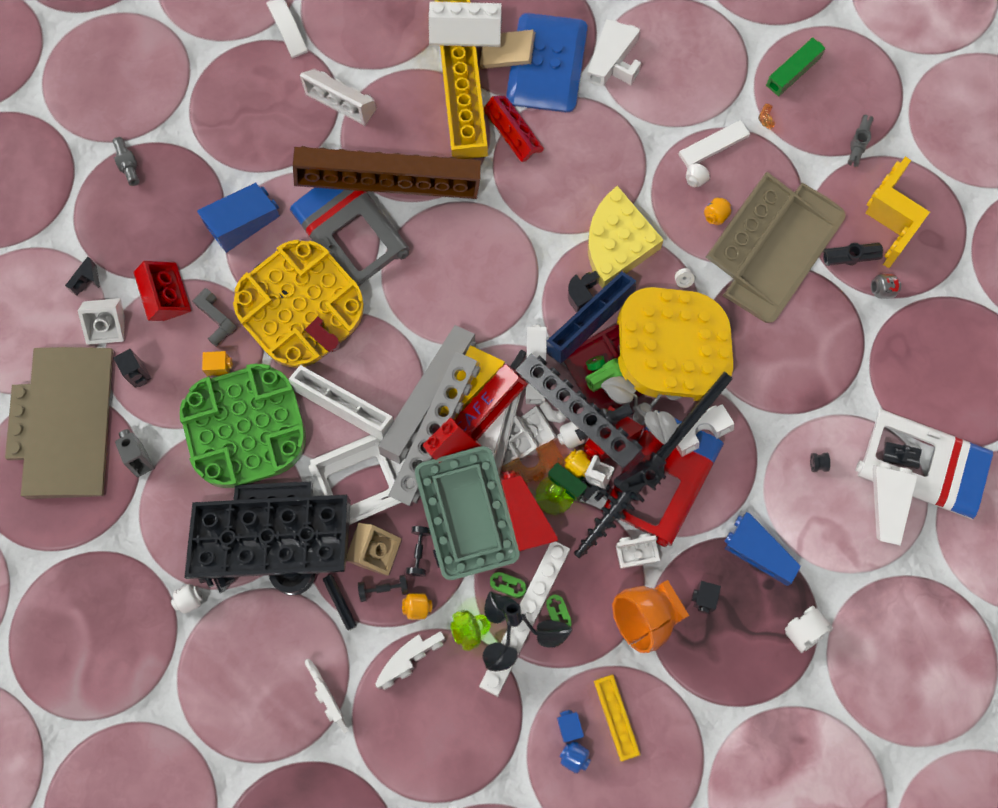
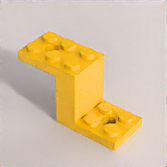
[865,157,930,268]

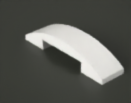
[266,0,308,58]

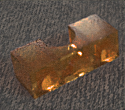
[501,440,564,486]

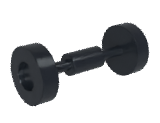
[406,526,431,577]
[358,574,409,602]

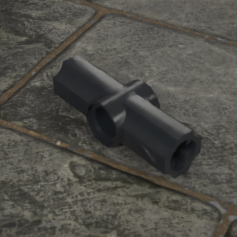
[823,242,883,266]

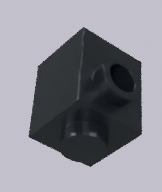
[691,581,721,614]

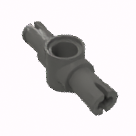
[847,115,874,167]
[112,137,139,186]

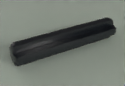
[323,575,357,631]

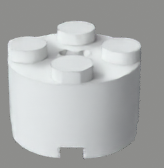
[784,606,834,653]

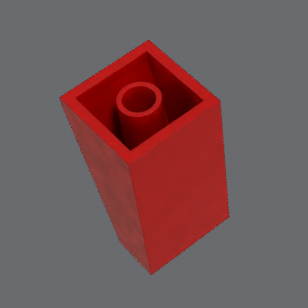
[499,470,558,551]

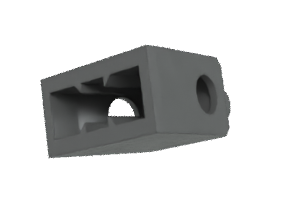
[115,429,155,478]

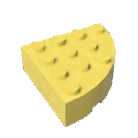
[588,186,663,289]

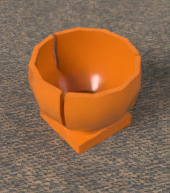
[612,580,689,653]

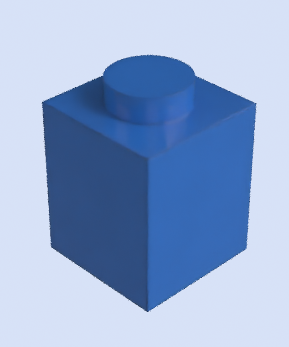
[556,710,584,743]

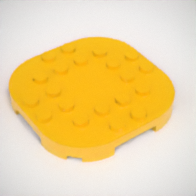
[233,239,364,368]
[617,287,733,401]

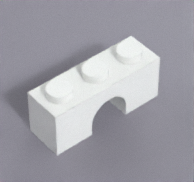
[676,404,734,457]

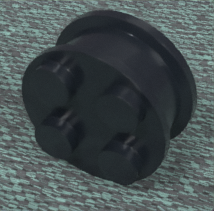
[269,573,316,595]

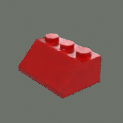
[133,261,191,321]

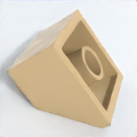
[346,523,401,576]

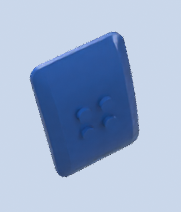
[506,13,588,112]

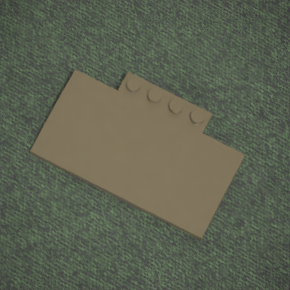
[5,347,113,499]

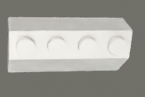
[429,2,502,47]
[300,69,376,126]

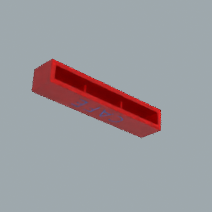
[454,363,528,440]

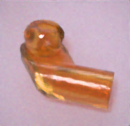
[758,103,775,129]

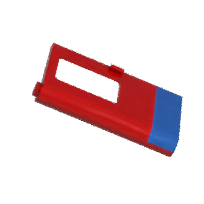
[601,411,724,547]

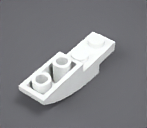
[375,631,446,690]

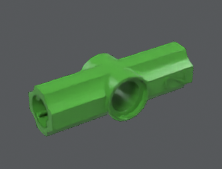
[585,358,623,392]

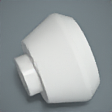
[686,163,710,187]

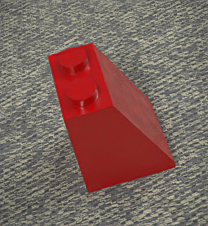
[584,406,644,462]

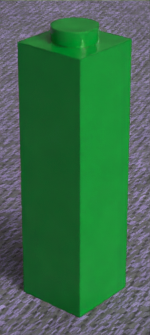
[766,37,826,97]

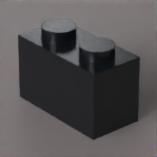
[113,349,152,388]

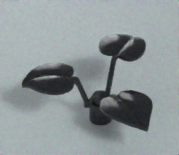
[483,591,572,672]

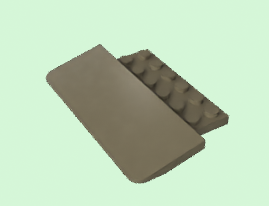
[706,172,845,323]

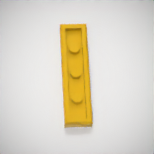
[593,674,640,762]

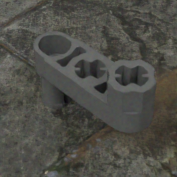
[192,288,237,347]

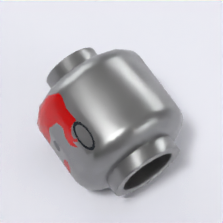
[871,274,901,299]

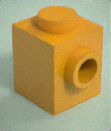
[202,351,233,376]

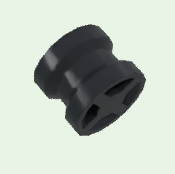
[810,452,830,472]

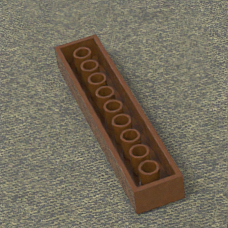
[293,146,481,199]

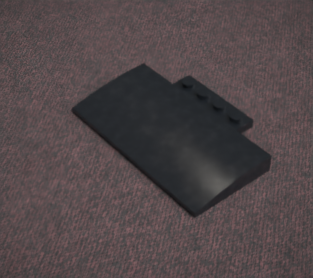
[184,481,351,579]

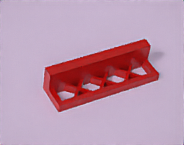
[483,96,544,162]

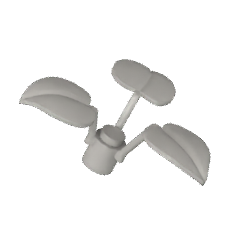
[601,376,682,445]

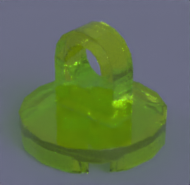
[535,477,574,515]
[451,610,490,651]

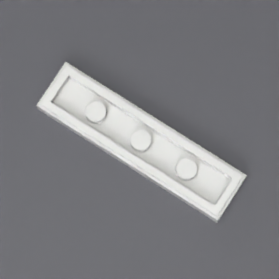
[679,120,750,168]

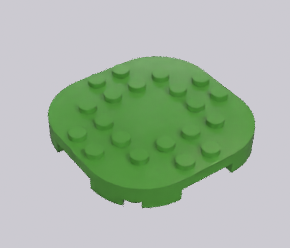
[180,364,306,488]

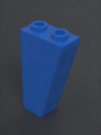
[724,512,801,586]

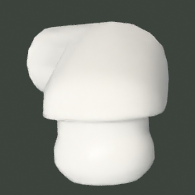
[540,402,566,423]

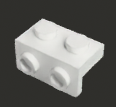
[616,533,660,569]

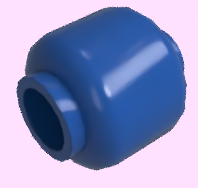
[559,741,591,774]

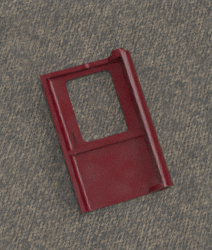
[564,324,643,410]

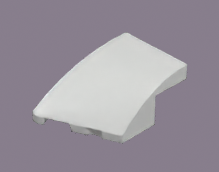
[503,406,557,468]

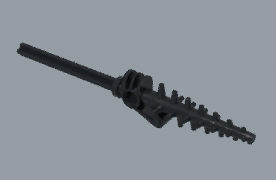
[574,372,733,559]

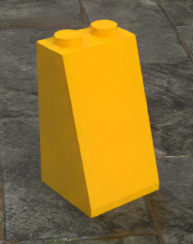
[440,345,505,420]

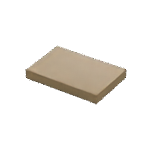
[480,30,535,69]

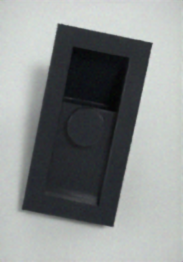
[65,256,100,296]

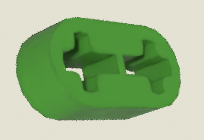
[490,572,526,598]
[546,595,572,627]

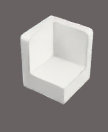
[613,59,641,85]
[585,455,614,489]

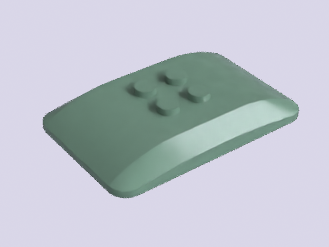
[415,446,520,580]

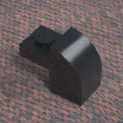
[568,271,600,313]

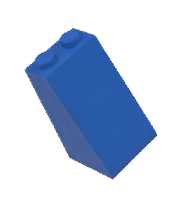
[197,182,280,253]

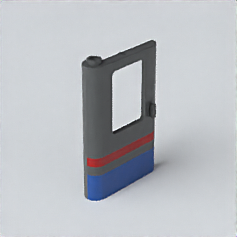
[290,188,410,286]

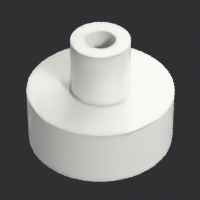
[675,268,695,288]

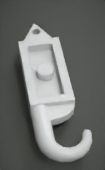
[305,659,348,733]

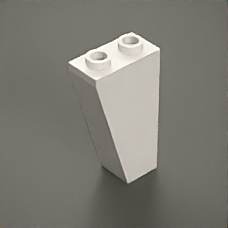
[587,19,640,86]
[526,325,546,405]
[873,463,918,546]

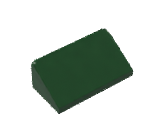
[548,463,587,502]

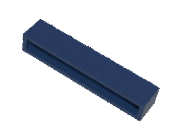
[546,271,636,364]

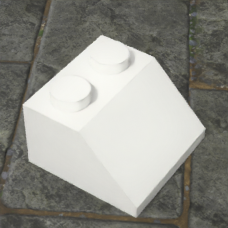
[78,298,124,345]

